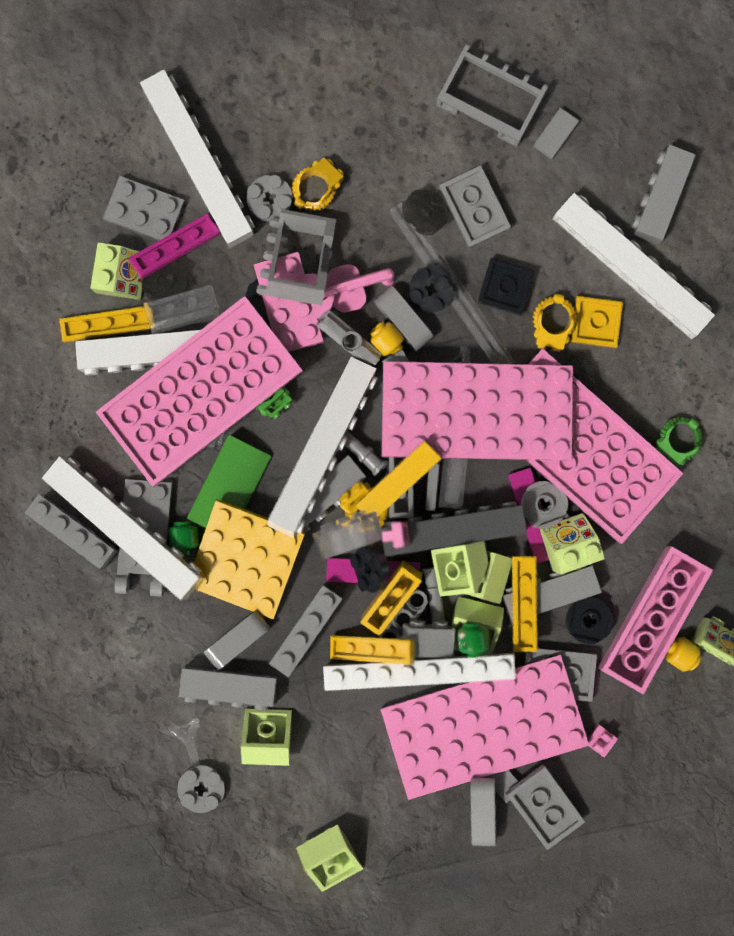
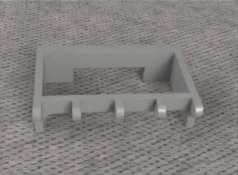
[436,43,549,147]
[257,209,336,306]

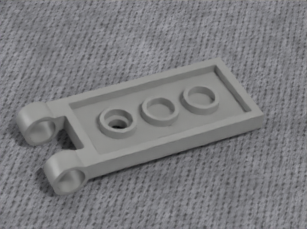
[115,479,173,597]

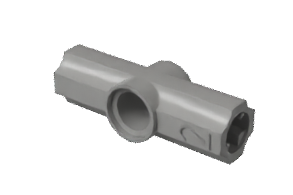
[316,309,382,367]

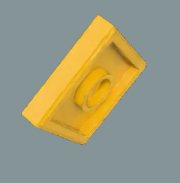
[570,296,623,348]

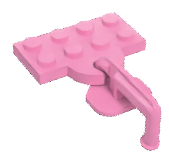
[254,252,395,352]

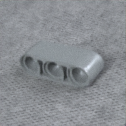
[373,286,434,352]
[379,589,427,639]
[203,610,271,671]
[471,778,497,846]

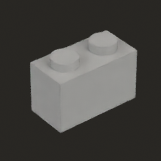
[402,620,455,658]

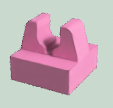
[382,522,410,548]
[587,724,618,758]

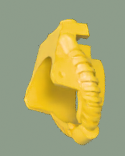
[292,158,344,212]
[533,294,577,352]
[339,481,389,531]

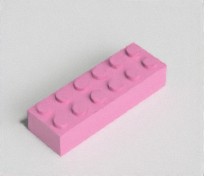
[598,546,713,694]

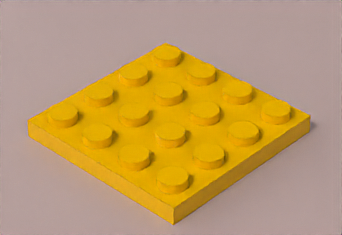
[194,499,306,619]

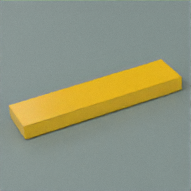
[60,305,155,343]
[356,440,441,522]
[512,556,538,652]
[330,635,415,665]

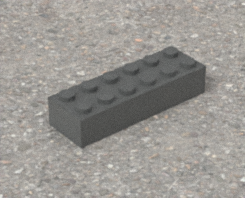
[380,502,527,556]

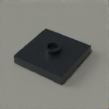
[477,258,535,316]

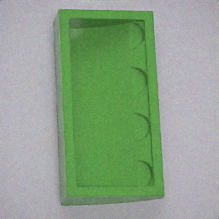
[187,435,272,528]

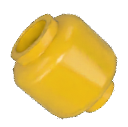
[370,321,404,356]
[666,636,702,672]

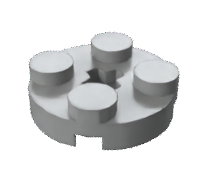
[247,175,293,222]
[520,481,568,529]
[177,764,225,813]

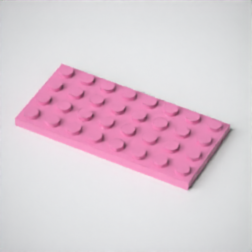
[96,296,303,487]
[526,349,683,544]
[382,362,573,461]
[381,654,589,800]

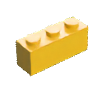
[360,560,422,636]

